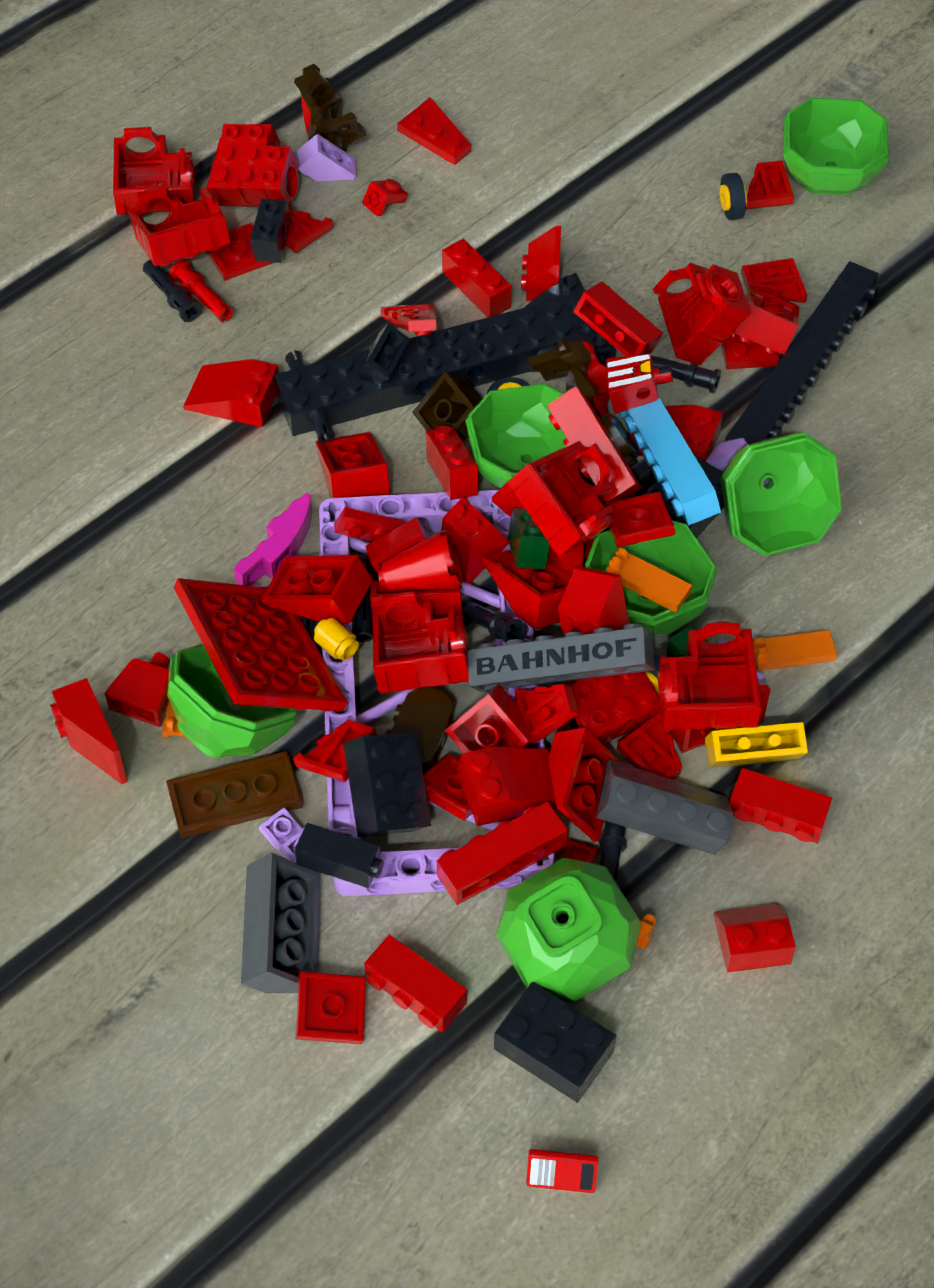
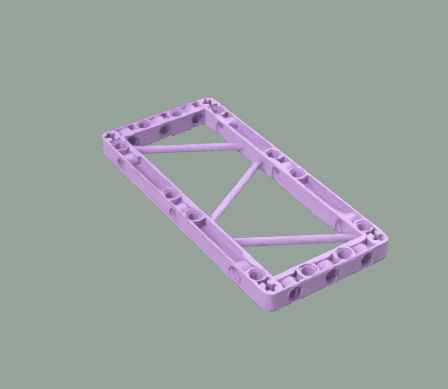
[319,490,554,896]

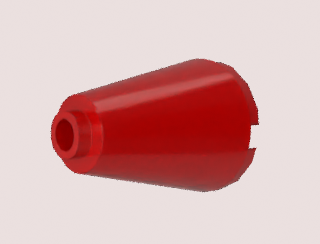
[377,529,463,591]

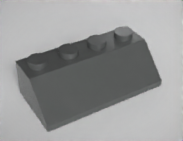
[596,759,733,855]
[241,853,321,993]

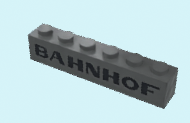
[468,624,655,692]

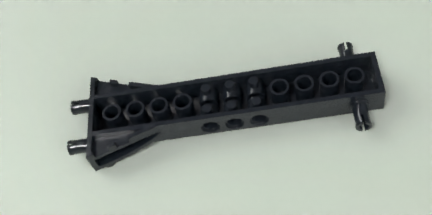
[274,273,616,443]

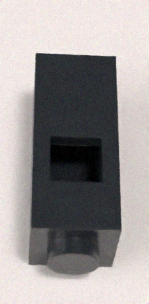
[295,823,384,888]

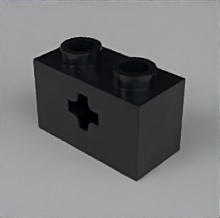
[250,199,292,263]

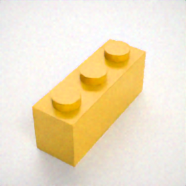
[705,722,808,768]

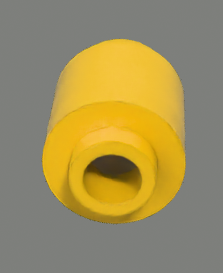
[314,618,359,661]

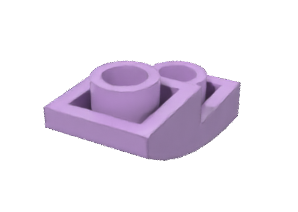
[259,808,305,863]

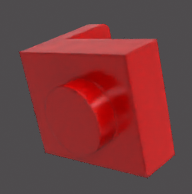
[362,179,408,216]

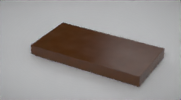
[166,751,303,838]

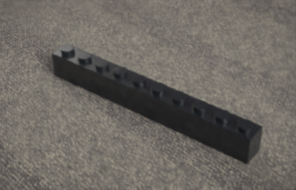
[725,261,879,445]

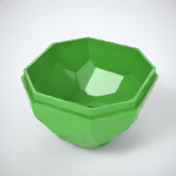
[783,97,889,195]
[466,383,581,489]
[721,432,842,556]
[584,521,717,634]
[167,644,297,758]
[495,858,642,1003]

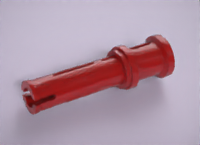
[169,259,233,322]

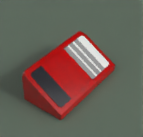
[526,1149,599,1193]

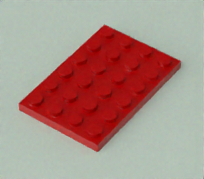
[173,578,348,712]

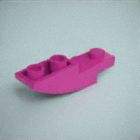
[234,492,312,586]

